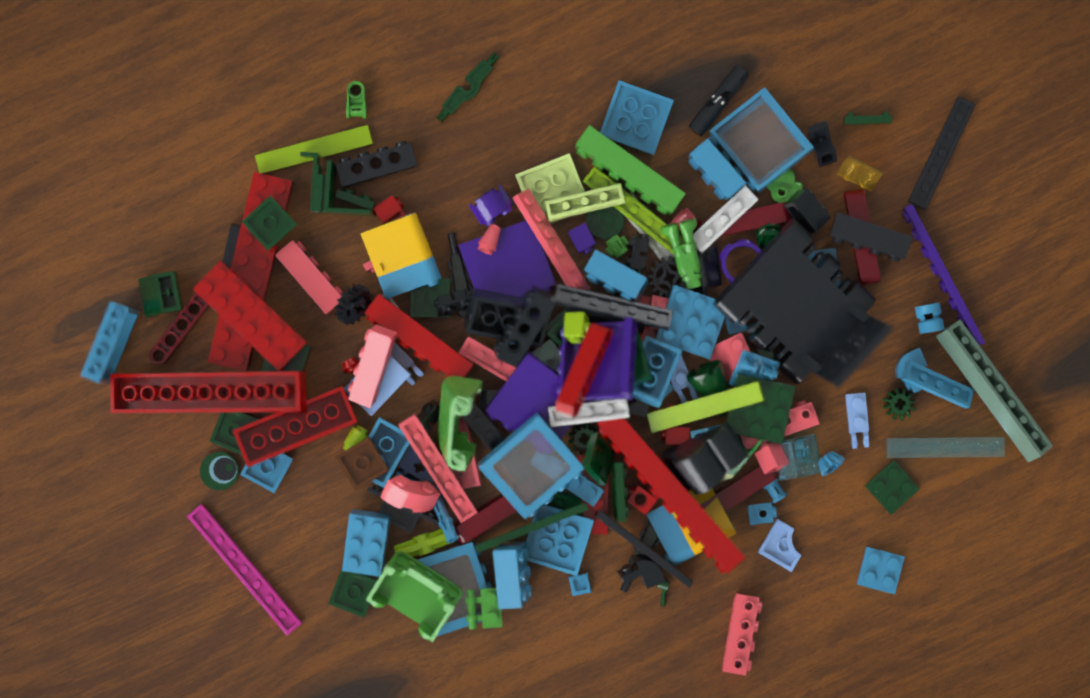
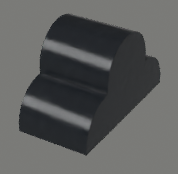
[662,422,749,494]

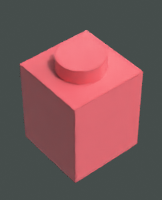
[754,442,789,474]

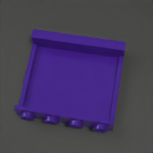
[458,220,556,298]
[557,317,638,400]
[485,351,590,455]

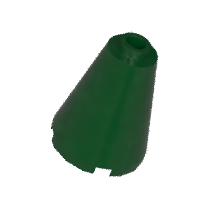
[686,360,728,416]

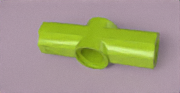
[393,528,453,557]

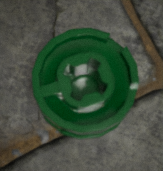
[756,224,781,250]

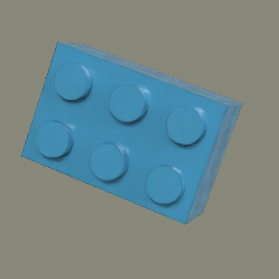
[688,138,746,201]
[584,250,649,302]
[633,336,683,408]
[368,417,410,488]
[342,509,391,577]
[493,541,533,609]

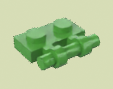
[465,587,502,629]

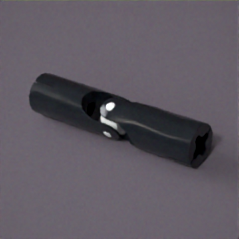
[688,65,749,137]

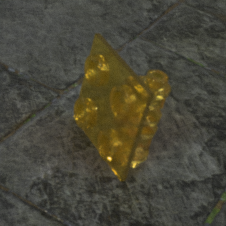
[837,155,883,191]

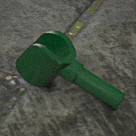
[657,579,669,607]

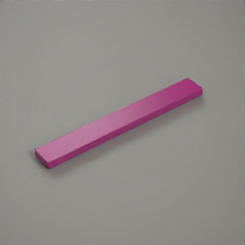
[187,504,302,636]

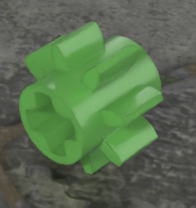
[605,234,629,258]

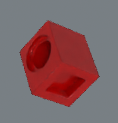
[626,485,657,515]

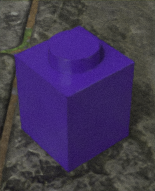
[568,223,596,255]

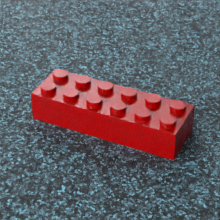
[193,261,308,371]
[365,294,474,378]
[233,386,357,468]

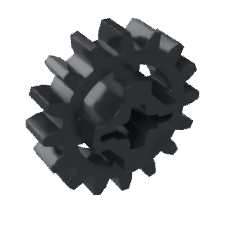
[647,256,686,298]
[335,284,372,325]

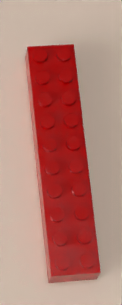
[208,172,294,372]
[110,371,307,413]
[597,418,746,575]

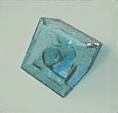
[773,434,821,481]

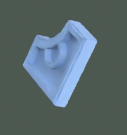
[758,519,801,572]

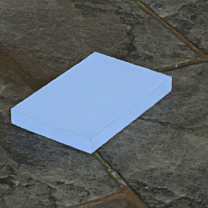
[344,354,411,416]

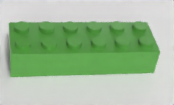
[575,125,686,216]

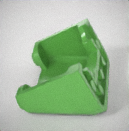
[437,376,483,471]
[366,551,463,642]

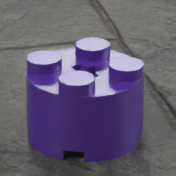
[468,184,514,227]

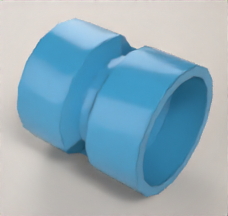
[915,303,945,334]

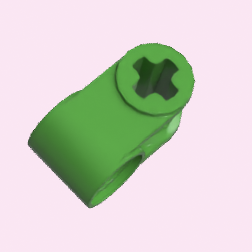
[346,81,367,119]

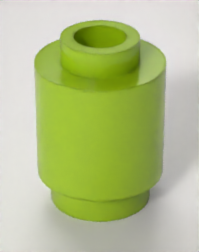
[343,425,369,450]

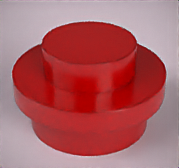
[342,357,360,374]

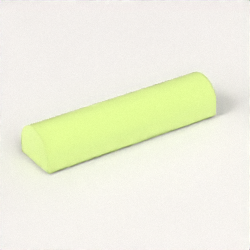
[545,183,626,222]

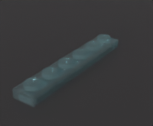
[886,437,1005,458]

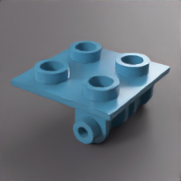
[729,350,780,386]

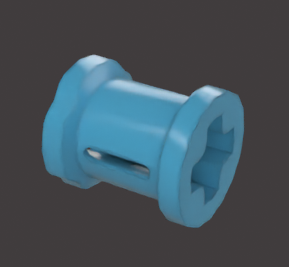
[763,478,788,504]

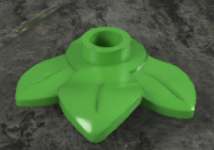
[766,169,803,203]

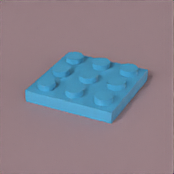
[600,80,674,156]
[655,285,725,359]
[525,504,594,576]

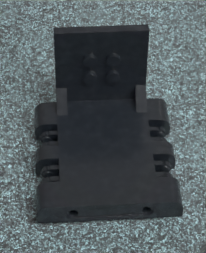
[712,218,894,388]

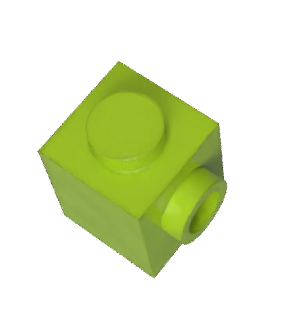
[564,312,591,344]

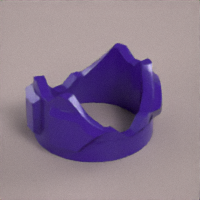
[719,239,761,284]

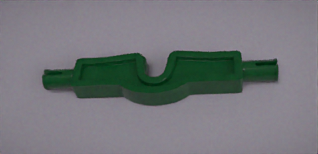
[436,52,500,123]

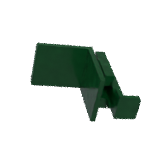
[300,152,376,217]

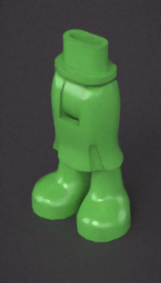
[660,218,702,289]

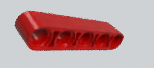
[555,323,613,417]

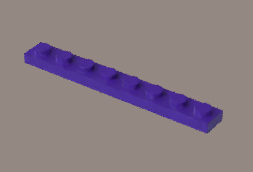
[902,204,985,346]

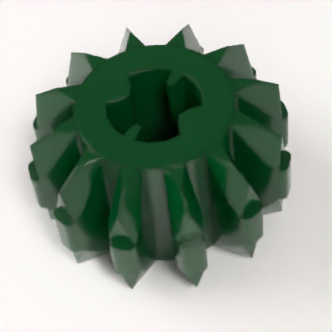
[882,388,916,421]
[568,423,597,455]

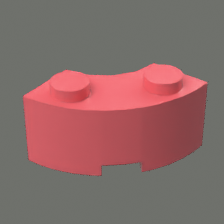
[381,474,440,513]

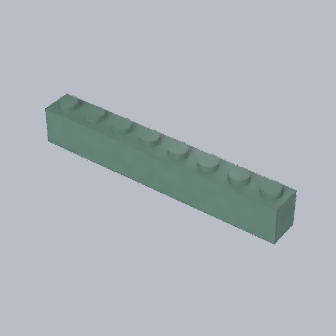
[936,320,1053,462]

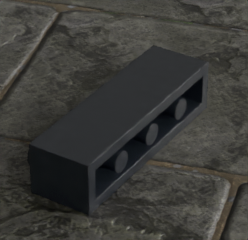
[828,213,912,262]

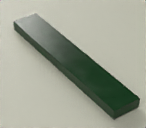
[475,502,588,553]

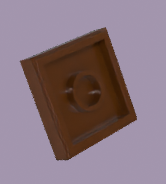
[335,436,389,490]

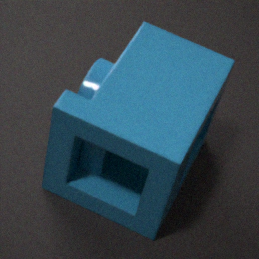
[747,502,777,525]

